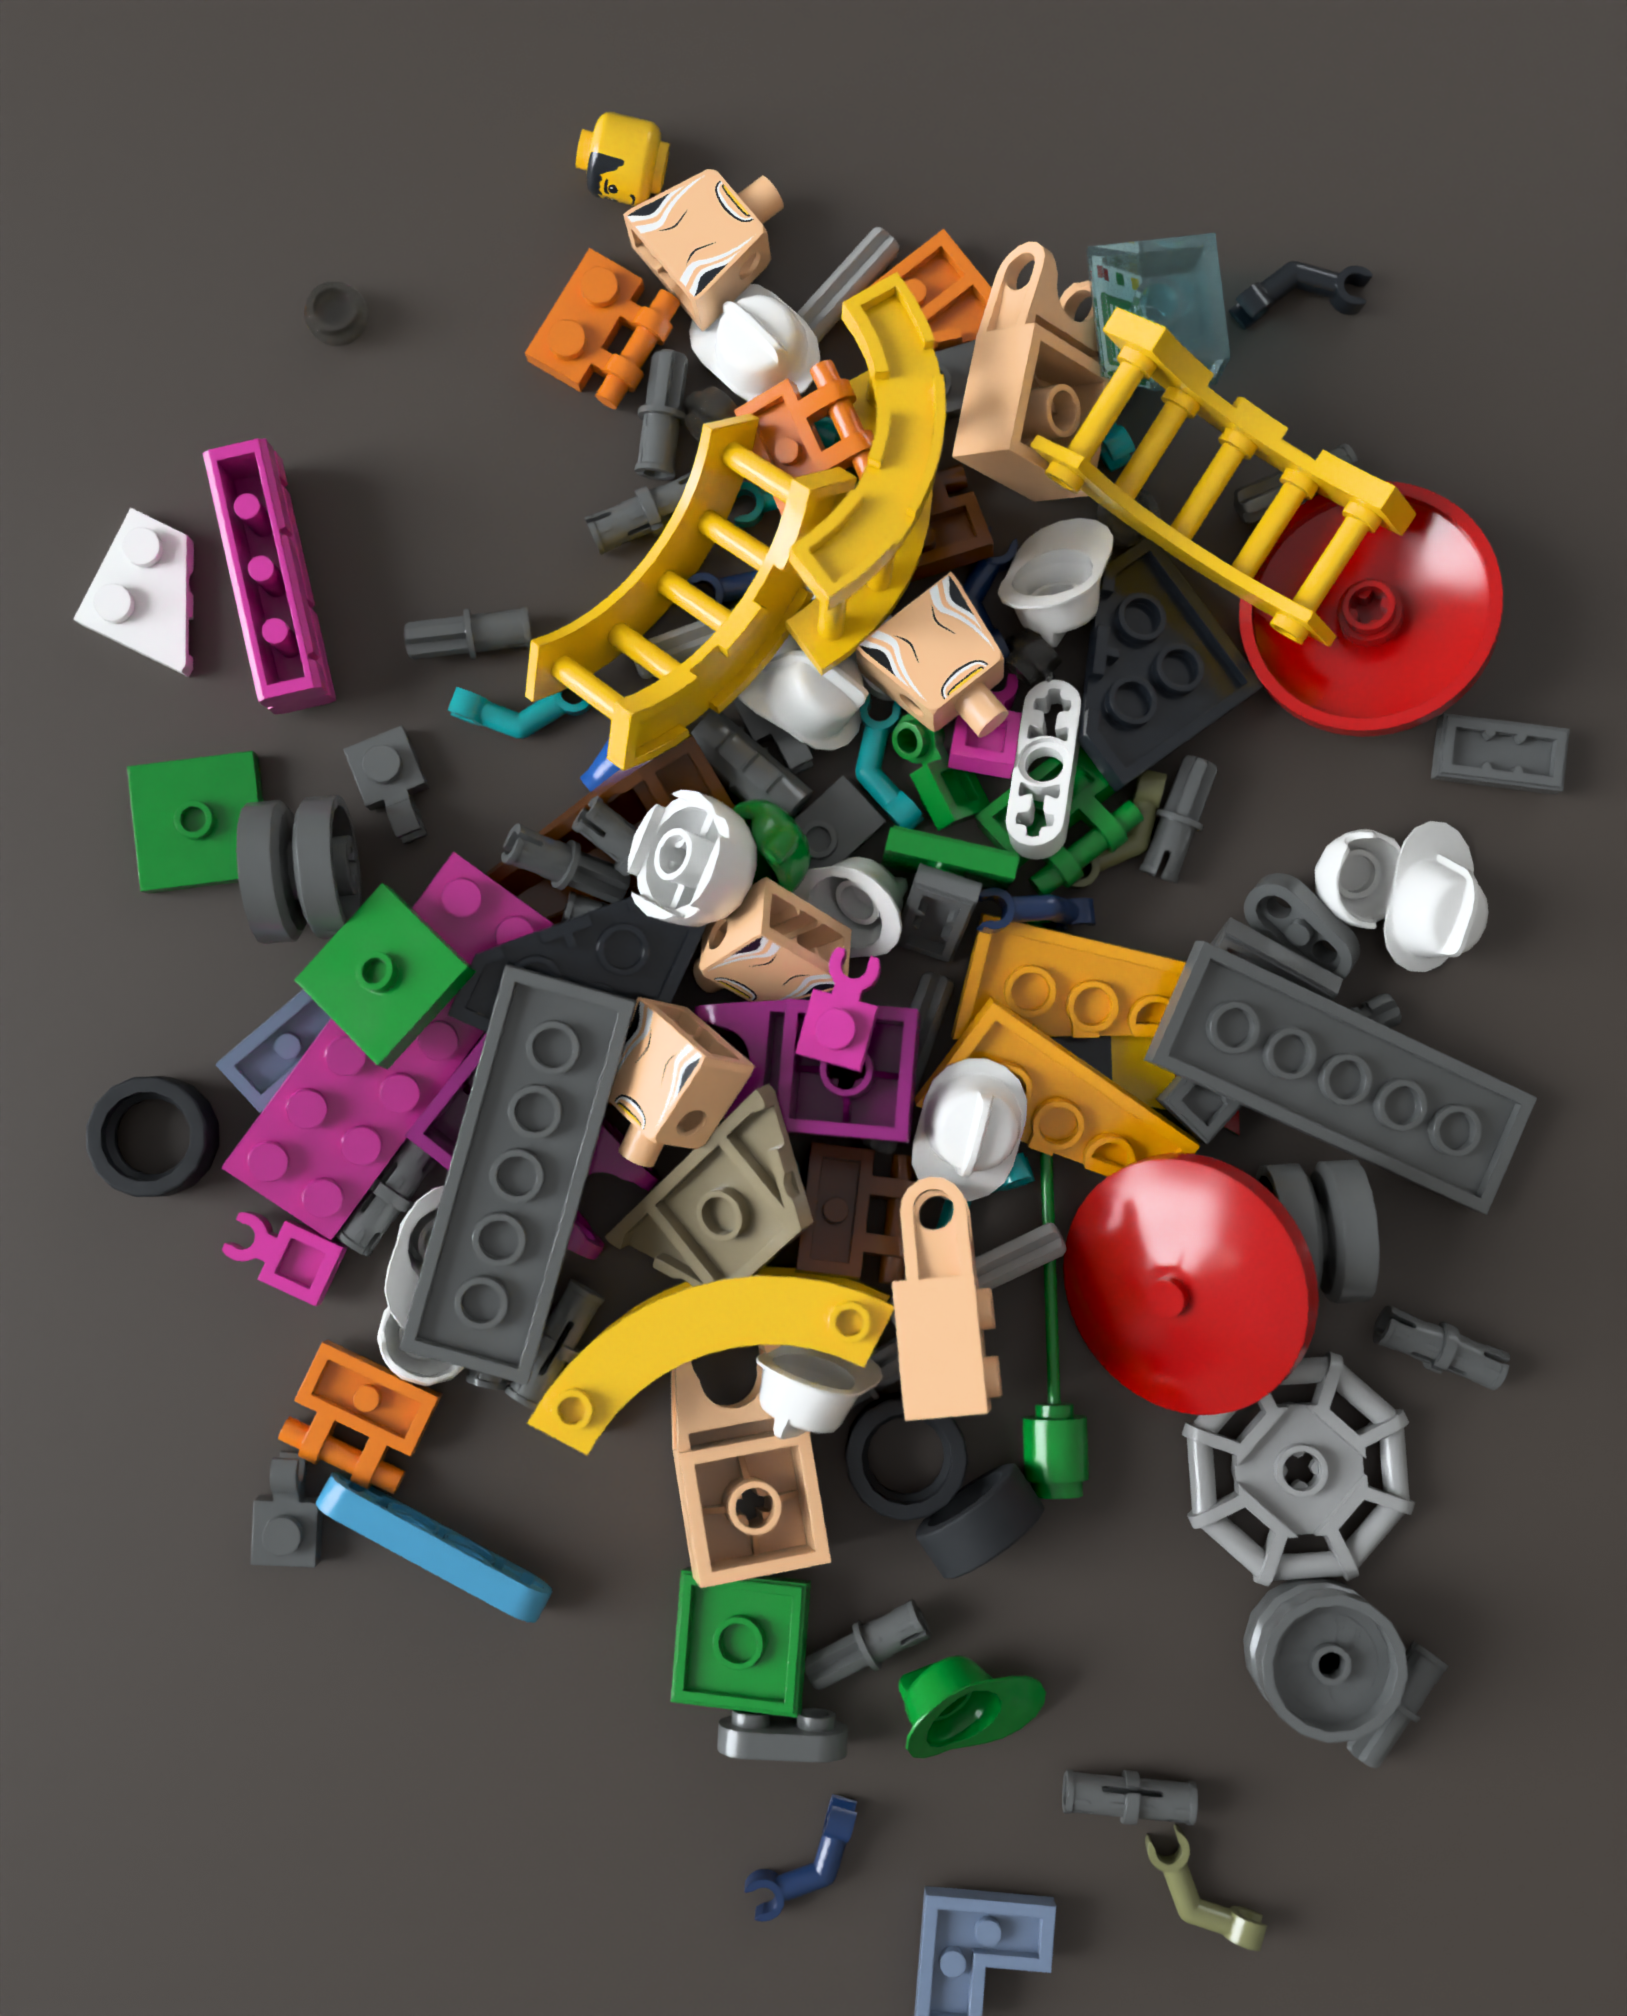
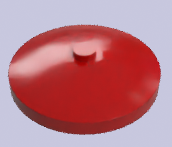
[1239,481,1503,737]
[1063,1153,1319,1415]

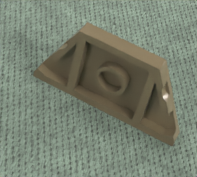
[605,1083,814,1287]

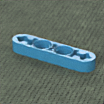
[316,1472,553,1623]

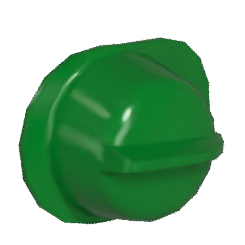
[898,1655,1046,1759]

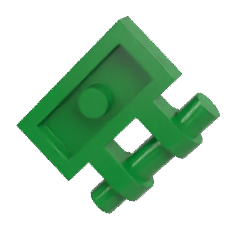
[975,747,1144,895]

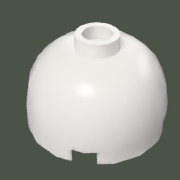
[628,790,757,927]

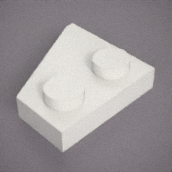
[74,508,194,677]

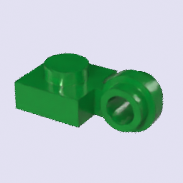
[892,714,990,831]

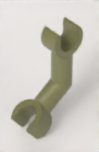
[1070,770,1167,889]
[1145,1824,1267,1951]

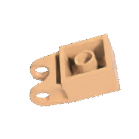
[952,242,1113,502]
[892,1177,1003,1421]
[671,1345,831,1588]

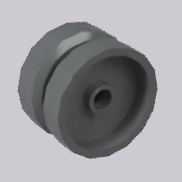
[236,794,362,944]
[1255,1159,1379,1304]
[1243,1577,1408,1743]

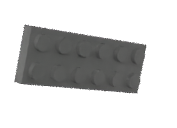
[1144,941,1537,1215]
[399,964,637,1385]

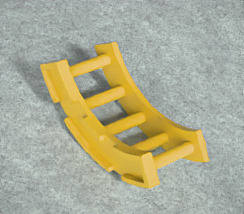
[785,272,946,676]
[1030,307,1416,647]
[525,413,857,771]
[527,1266,894,1455]

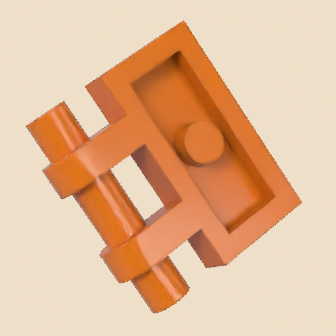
[525,248,681,410]
[734,359,874,516]
[278,1340,443,1495]

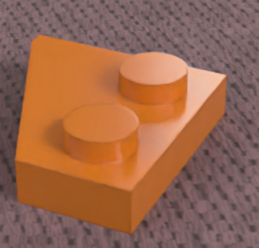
[866,229,992,352]

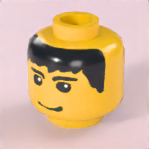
[575,112,670,206]

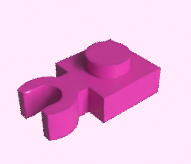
[947,674,1022,779]
[795,947,881,1072]
[222,1211,348,1306]

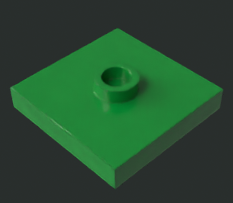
[127,751,263,894]
[881,825,1020,890]
[294,883,476,1070]
[671,1567,811,1718]

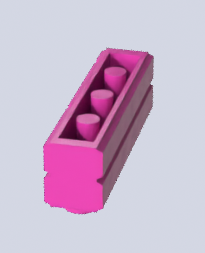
[203,438,336,715]

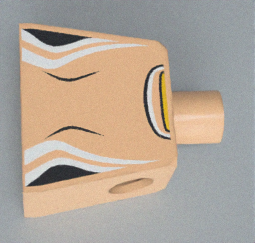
[623,169,784,332]
[855,572,1009,738]
[693,877,852,1002]
[609,997,755,1167]

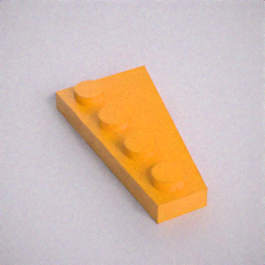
[951,913,1186,1039]
[914,997,1200,1177]

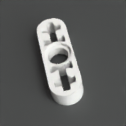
[1006,680,1082,860]

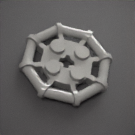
[1182,1351,1415,1586]

